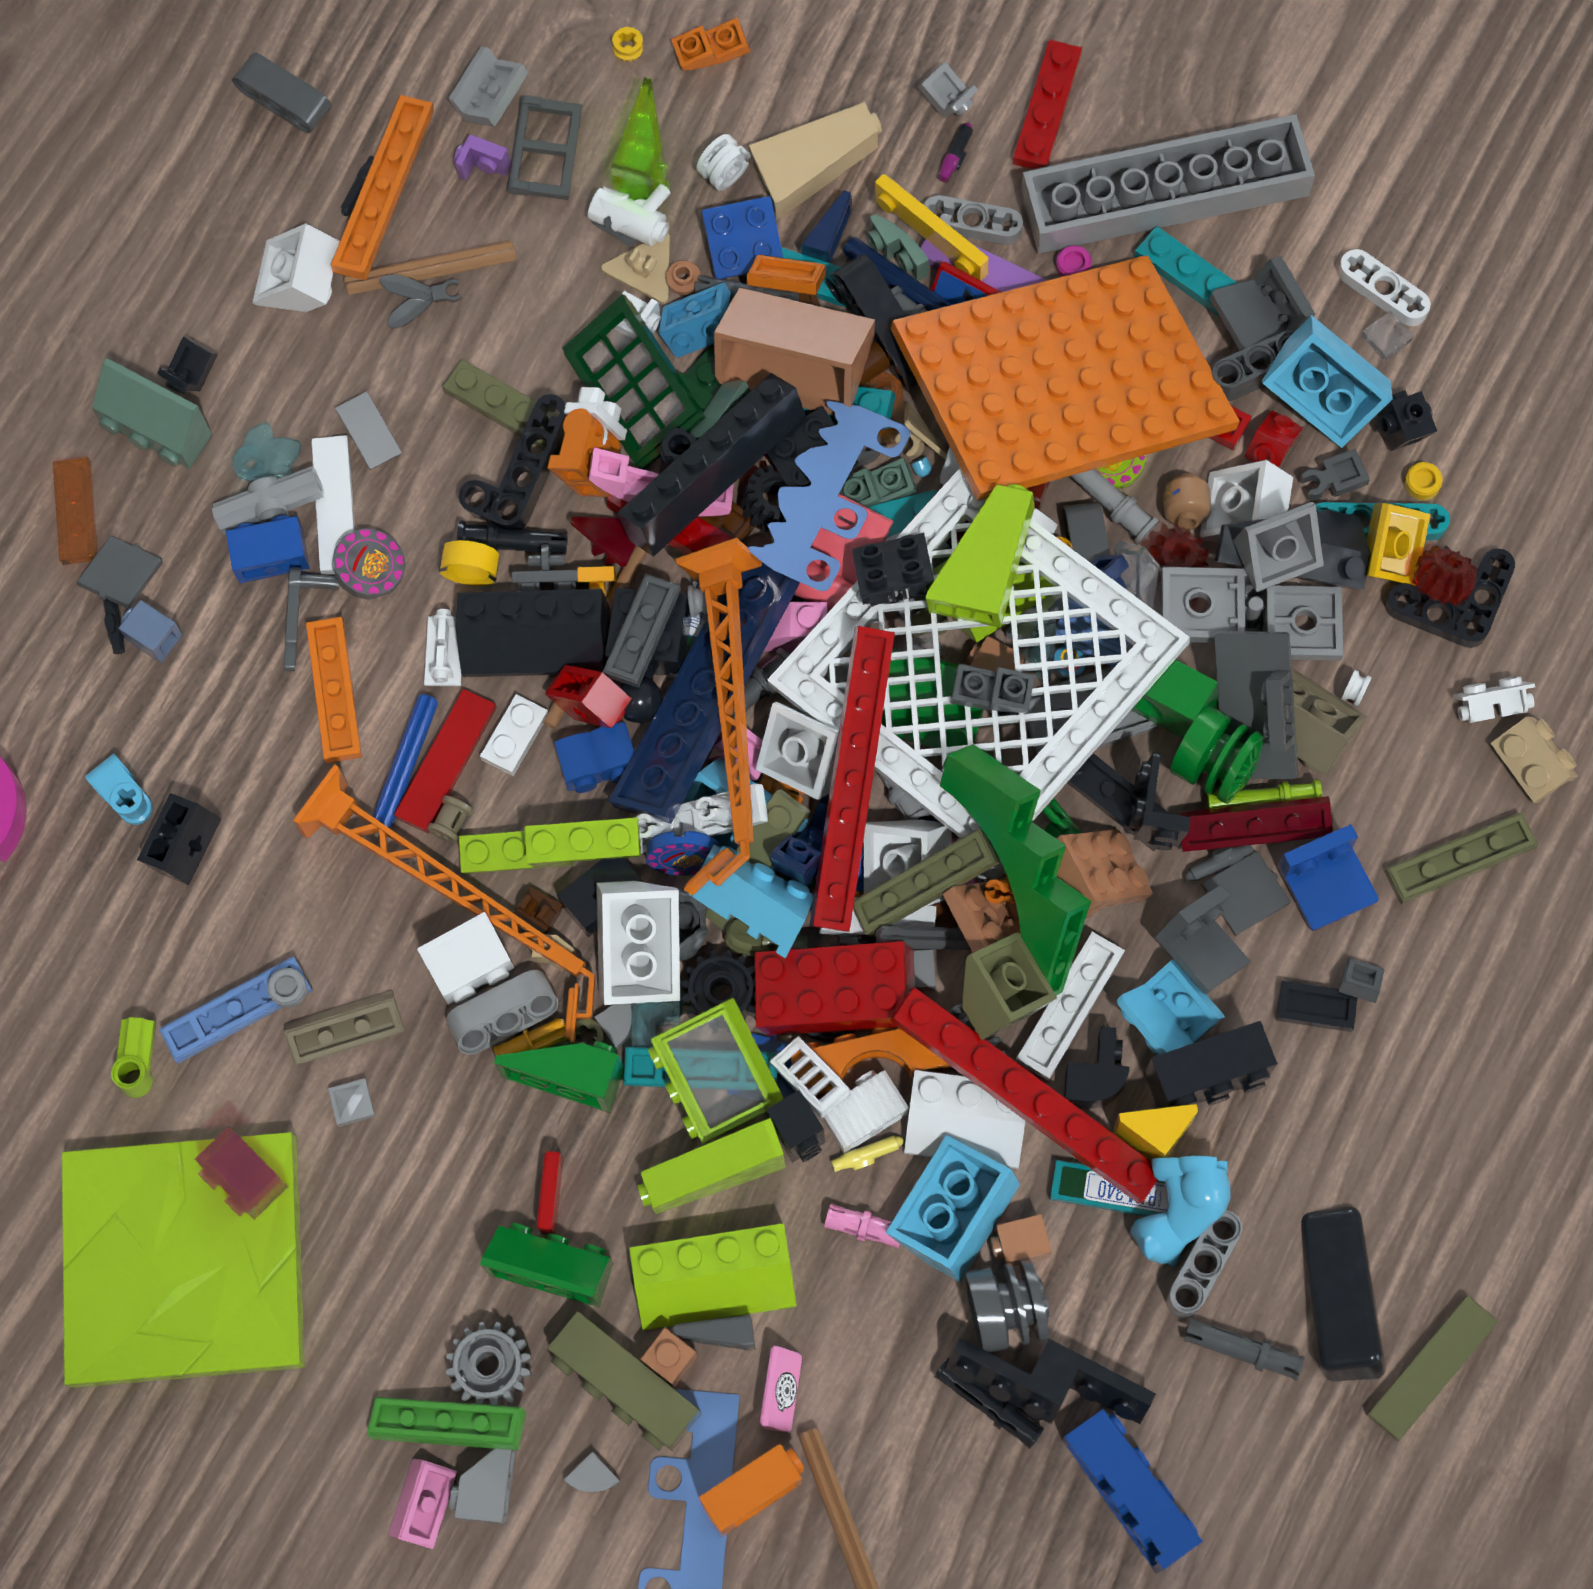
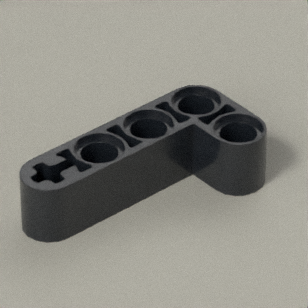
[825,254,919,392]
[458,394,567,529]

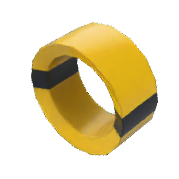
[439,540,500,586]

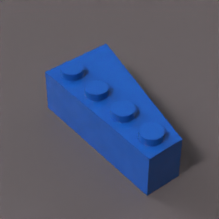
[1062,1409,1203,1574]

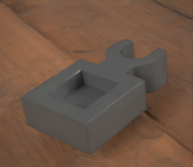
[1300,448,1370,500]

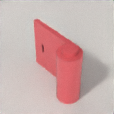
[794,493,894,612]

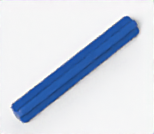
[372,694,438,829]

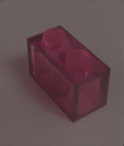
[195,1127,289,1220]

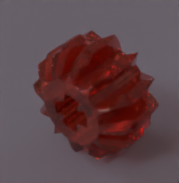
[1147,528,1209,582]
[1412,546,1478,605]

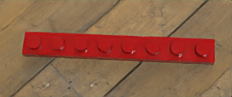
[809,626,895,932]
[889,987,1157,1204]

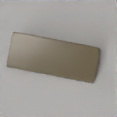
[283,990,404,1066]

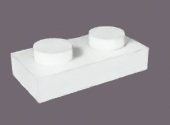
[480,694,548,776]

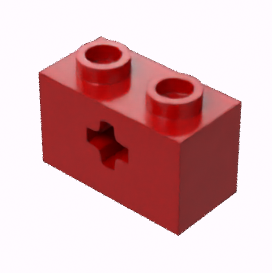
[545,665,632,728]

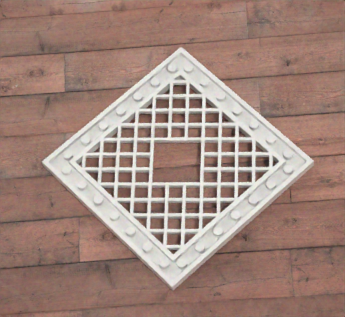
[767,468,1190,860]

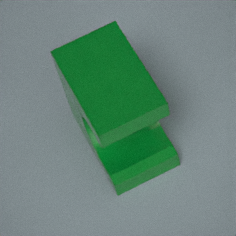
[1131,659,1218,738]

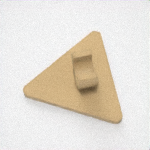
[601,233,670,304]
[895,402,948,459]

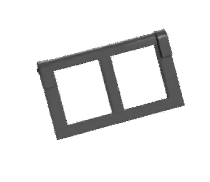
[507,95,582,200]

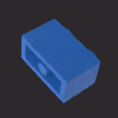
[226,515,310,584]

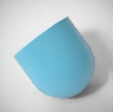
[911,456,931,477]

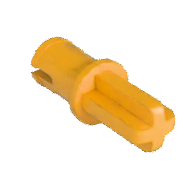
[493,1018,566,1055]

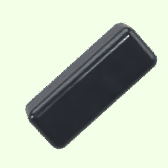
[1301,1206,1386,1381]

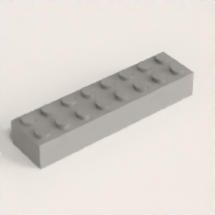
[1021,114,1315,254]

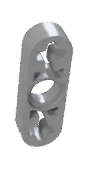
[924,195,1023,245]

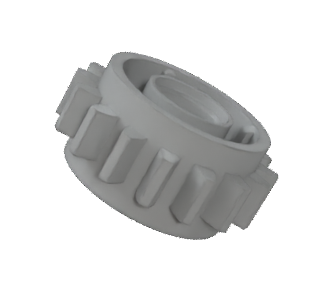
[446,1322,532,1406]

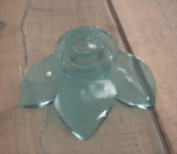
[232,422,301,481]

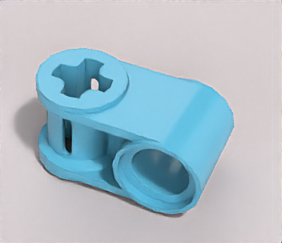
[85,753,153,825]

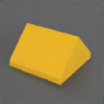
[1366,503,1430,586]
[1113,1104,1198,1162]

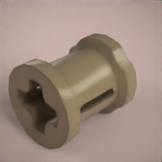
[427,795,474,844]

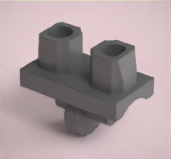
[512,544,578,591]

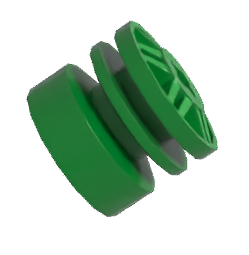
[1170,705,1265,804]

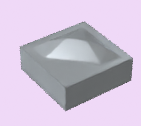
[328,1078,376,1127]

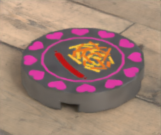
[331,528,405,600]

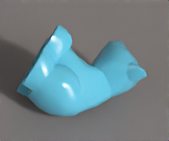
[1130,1156,1231,1266]

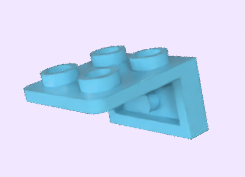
[1117,959,1225,1055]

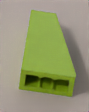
[926,484,1035,628]
[637,1118,786,1215]

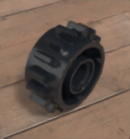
[680,950,756,1034]

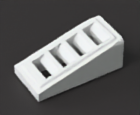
[770,1036,850,1119]

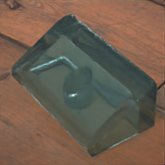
[1027,623,1056,687]

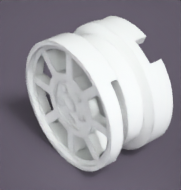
[696,134,751,191]

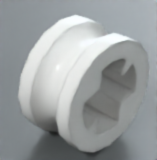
[1341,670,1372,707]

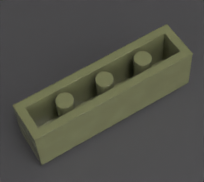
[548,1311,701,1451]

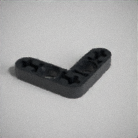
[1385,548,1515,648]

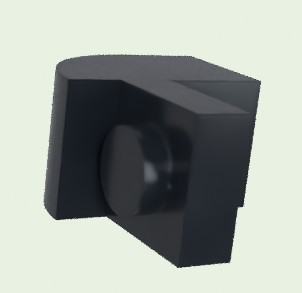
[1064,1027,1130,1109]

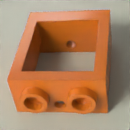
[698,1444,804,1537]

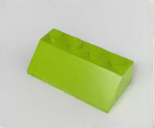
[629,1223,797,1331]

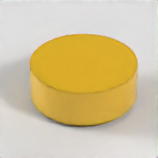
[1404,462,1443,500]

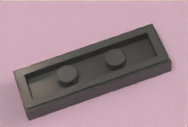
[603,574,681,688]

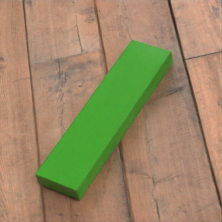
[366,1397,526,1450]

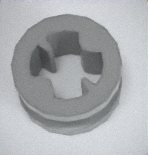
[688,585,708,617]

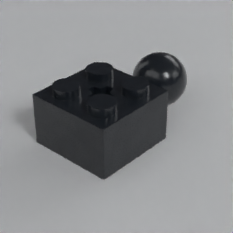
[605,588,691,723]

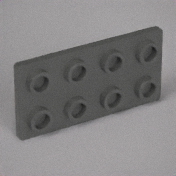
[1215,632,1298,779]

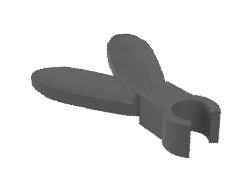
[379,274,462,328]

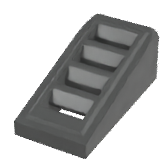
[673,1315,756,1351]

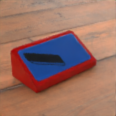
[931,261,1001,305]

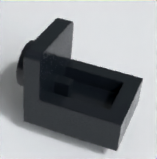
[157,336,218,394]

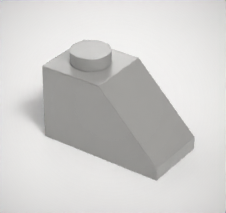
[450,1449,516,1525]

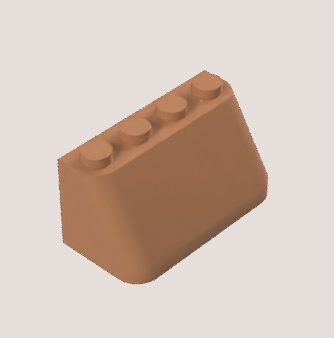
[714,288,875,416]

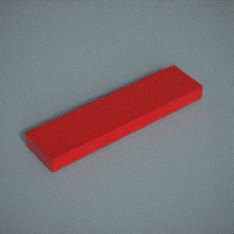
[394,689,497,834]

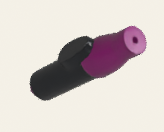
[938,123,973,182]

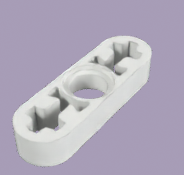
[1338,249,1430,326]

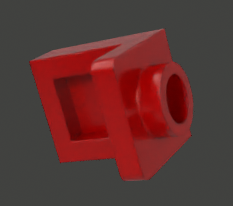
[1245,410,1304,468]

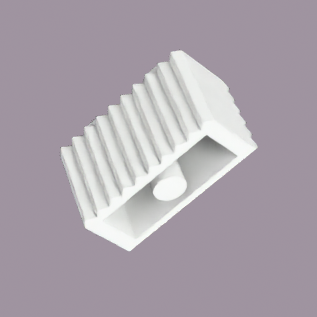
[822,1070,909,1153]

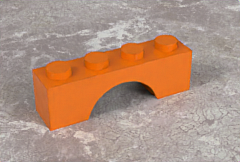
[791,1027,950,1100]

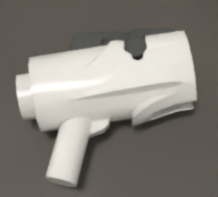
[588,184,670,246]

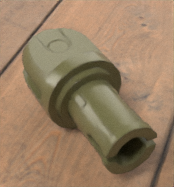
[725,918,808,957]

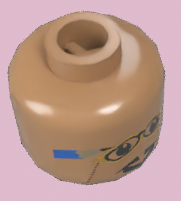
[1163,473,1212,530]

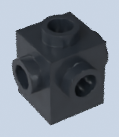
[1377,390,1437,451]

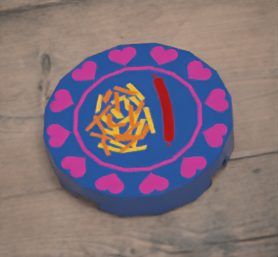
[646,831,719,876]

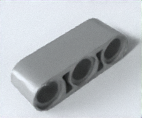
[446,970,559,1055]
[1166,1210,1242,1318]

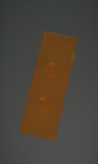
[53,457,98,565]

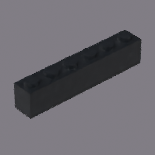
[617,373,806,557]

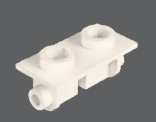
[424,609,462,686]
[1452,676,1535,724]

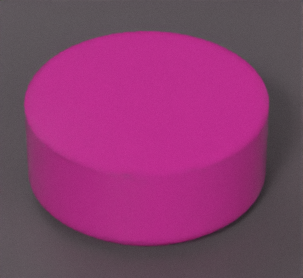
[1056,245,1092,277]

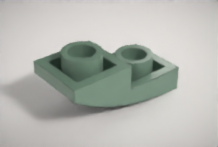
[867,214,929,281]
[839,458,918,507]

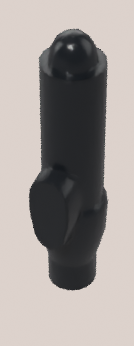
[341,156,374,216]
[103,599,125,655]

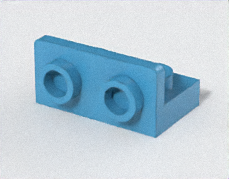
[659,282,731,357]

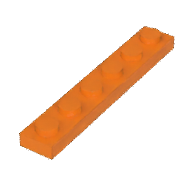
[331,95,434,280]

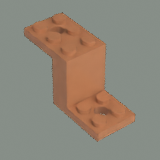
[943,829,1153,953]

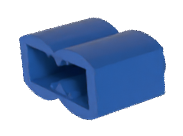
[554,722,634,793]

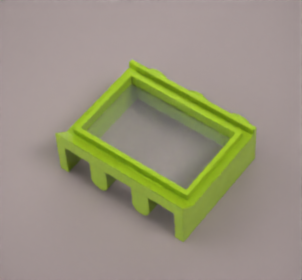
[647,997,784,1144]

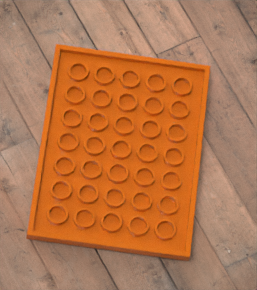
[891,255,1240,502]

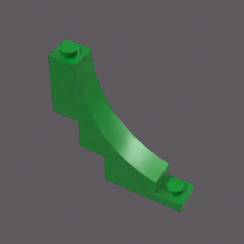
[939,744,1091,995]

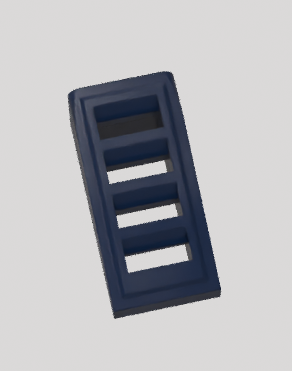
[801,190,852,264]

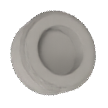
[267,968,307,1008]

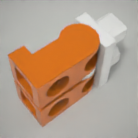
[547,387,627,497]

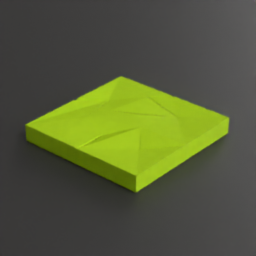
[62,1132,305,1388]

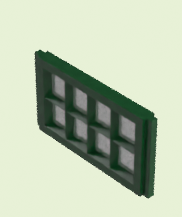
[562,294,706,470]

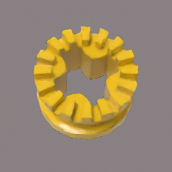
[612,27,643,62]

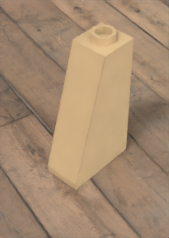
[749,102,882,220]

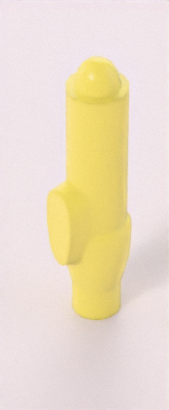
[831,1135,904,1172]

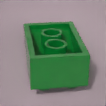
[494,1041,625,1113]

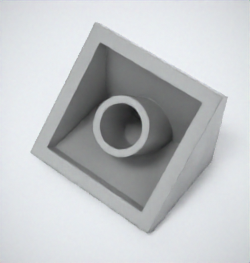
[1233,502,1324,592]

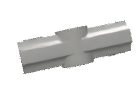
[211,466,324,535]

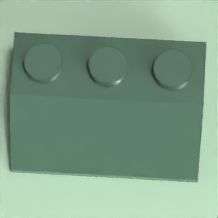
[92,358,212,469]

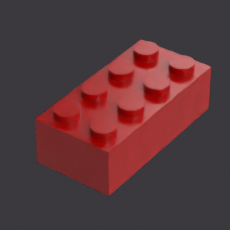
[755,941,915,1036]

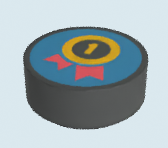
[1051,644,1088,681]

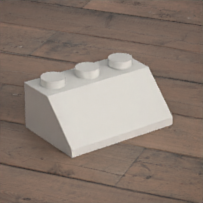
[597,881,680,1005]
[904,1070,1025,1169]

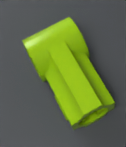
[111,1017,156,1098]

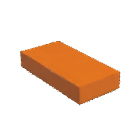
[747,255,826,295]

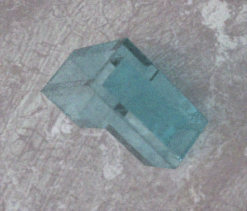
[632,1001,681,1048]

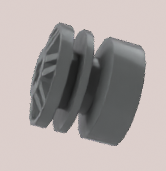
[964,1258,1050,1353]

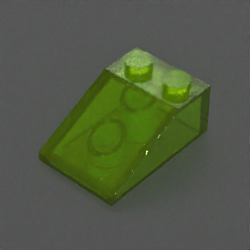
[611,77,670,201]

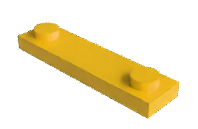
[875,174,989,281]

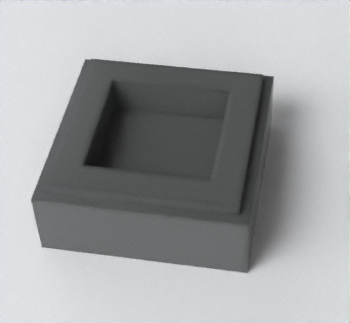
[1339,958,1384,1003]

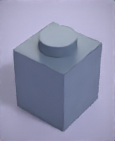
[118,600,183,663]

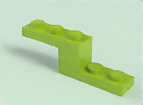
[459,818,641,874]

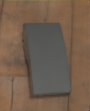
[950,664,1035,713]

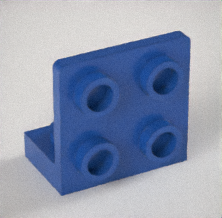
[701,196,783,279]
[1278,824,1379,931]

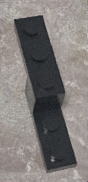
[945,1338,1156,1424]

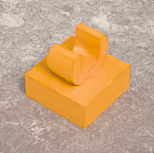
[577,566,617,597]

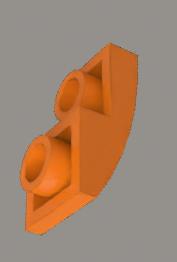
[671,17,751,71]

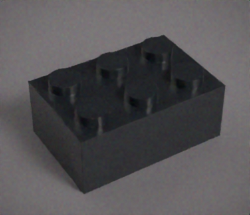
[1144,1020,1278,1109]

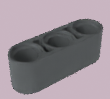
[232,52,332,133]
[1212,330,1295,401]
[1063,502,1110,563]

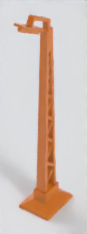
[675,538,762,896]
[293,764,596,1044]

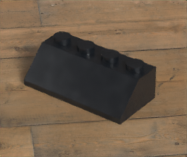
[455,589,609,677]

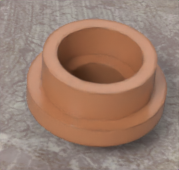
[666,261,701,295]

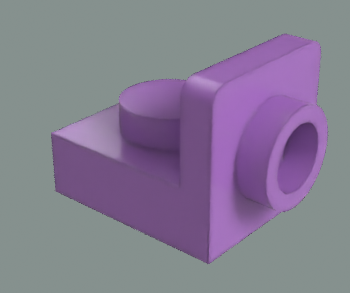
[454,134,511,181]

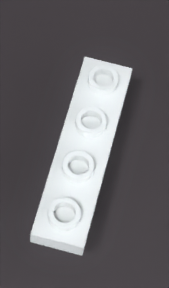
[632,784,768,855]

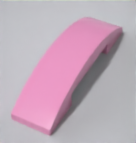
[589,448,734,516]

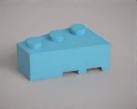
[689,845,814,958]

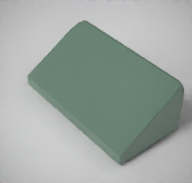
[690,380,751,440]

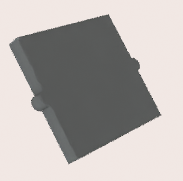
[77,536,163,609]
[1201,851,1291,936]

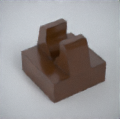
[514,886,564,934]

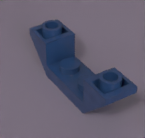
[771,793,830,887]

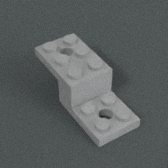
[1161,567,1343,661]

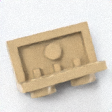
[1491,717,1578,803]

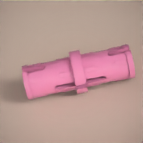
[824,1204,900,1249]

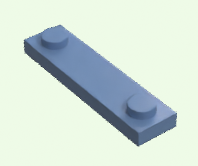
[159,956,313,1064]

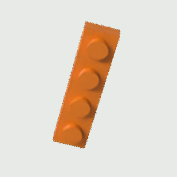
[306,617,363,764]

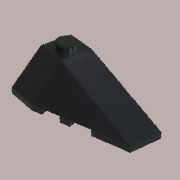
[1215,510,1371,590]

